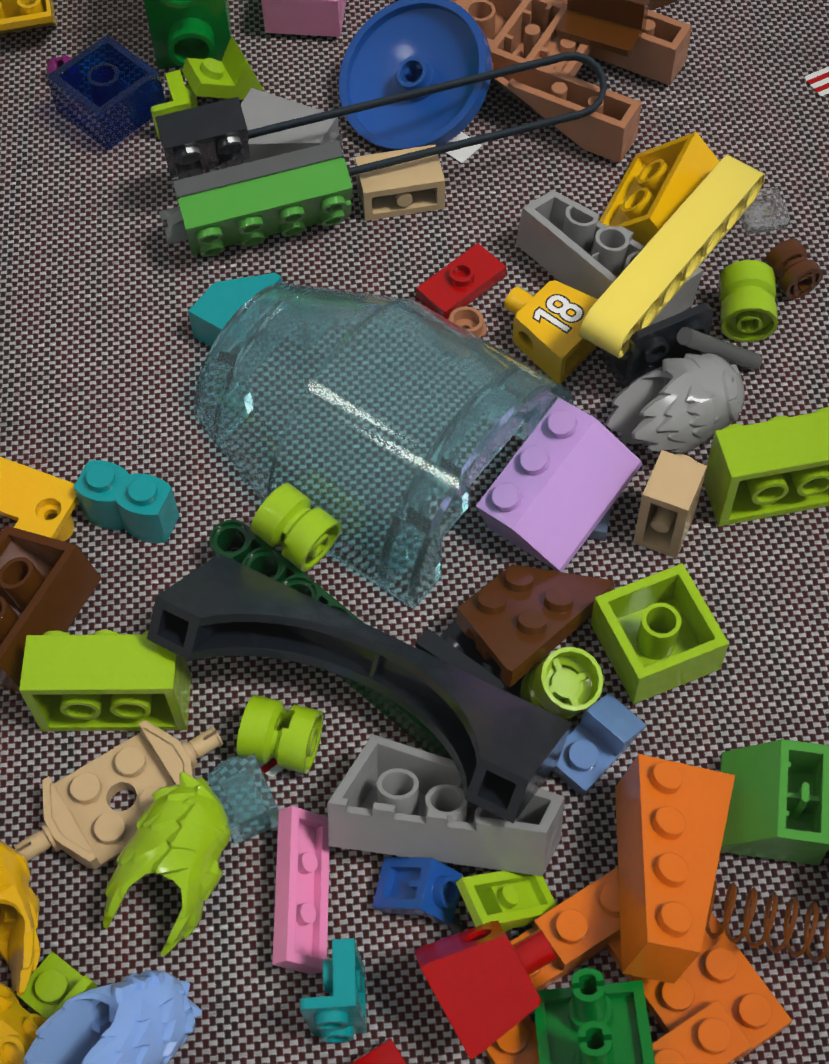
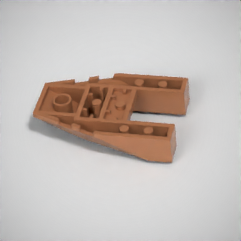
[450,0,692,163]

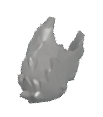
[606,353,745,455]

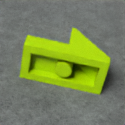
[182,37,265,100]
[456,870,557,933]

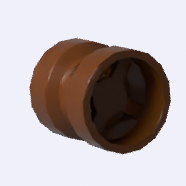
[764,239,823,299]

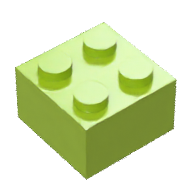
[591,563,729,705]

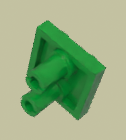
[534,968,655,1064]

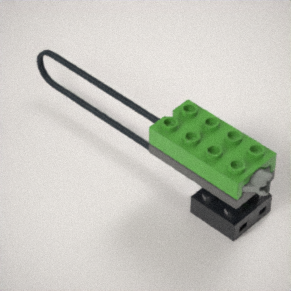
[155,52,607,257]

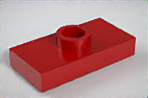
[416,243,507,321]

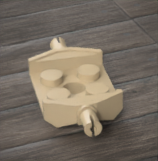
[13,720,223,870]

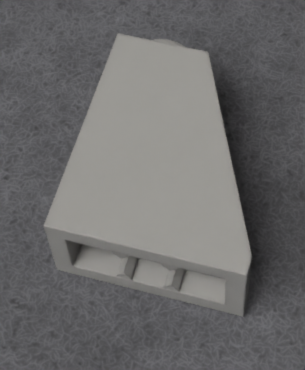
[219,88,343,170]

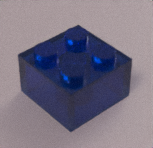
[47,34,166,150]

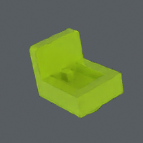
[150,70,198,140]

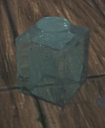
[206,754,279,844]

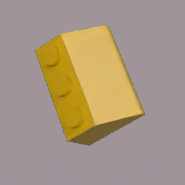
[599,132,720,246]

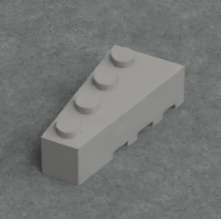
[516,190,704,326]
[327,734,565,876]

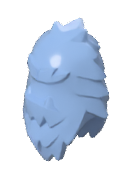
[23,970,202,1064]

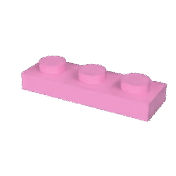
[272,806,330,975]

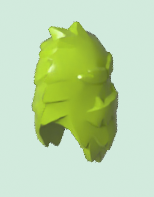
[103,772,231,956]

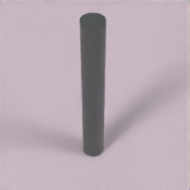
[677,327,762,370]

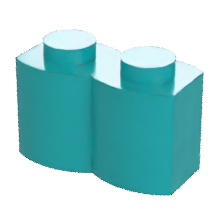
[74,460,180,543]

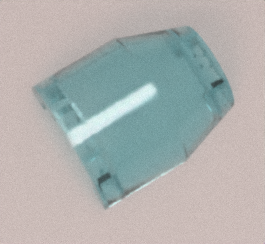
[194,283,574,609]

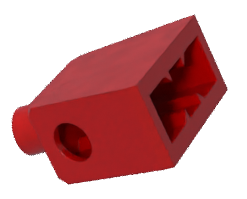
[414,921,557,1060]

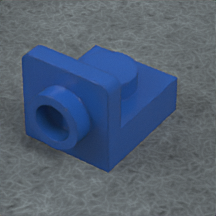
[372,857,462,924]

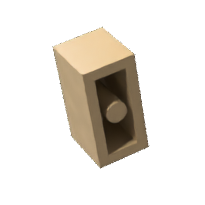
[355,144,445,221]
[633,450,707,559]

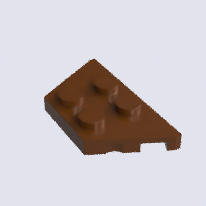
[456,564,615,687]

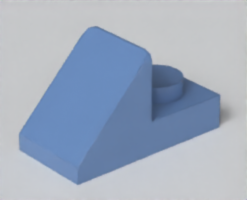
[552,693,647,797]

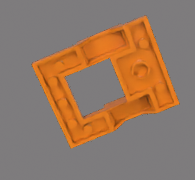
[484,867,792,1064]

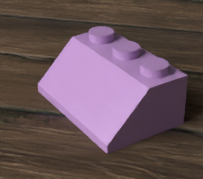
[476,397,642,572]

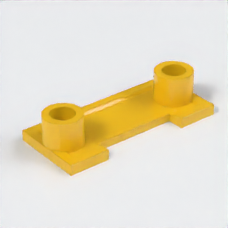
[0,457,79,541]

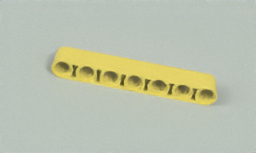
[579,155,765,358]

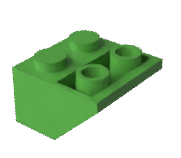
[720,739,829,866]

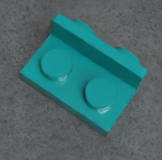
[300,938,367,1043]

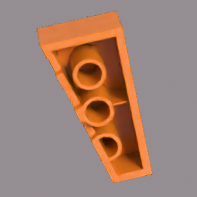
[615,754,735,984]

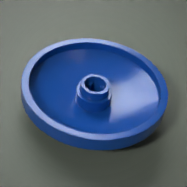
[339,0,492,152]

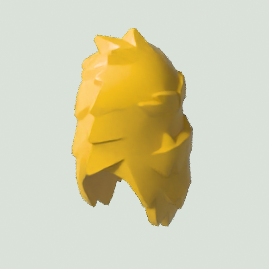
[0,840,41,996]

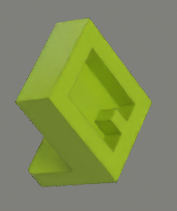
[15,951,98,1019]

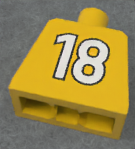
[504,280,598,385]

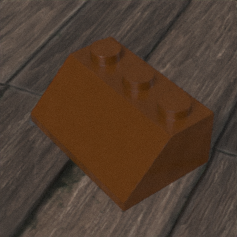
[0,525,102,692]

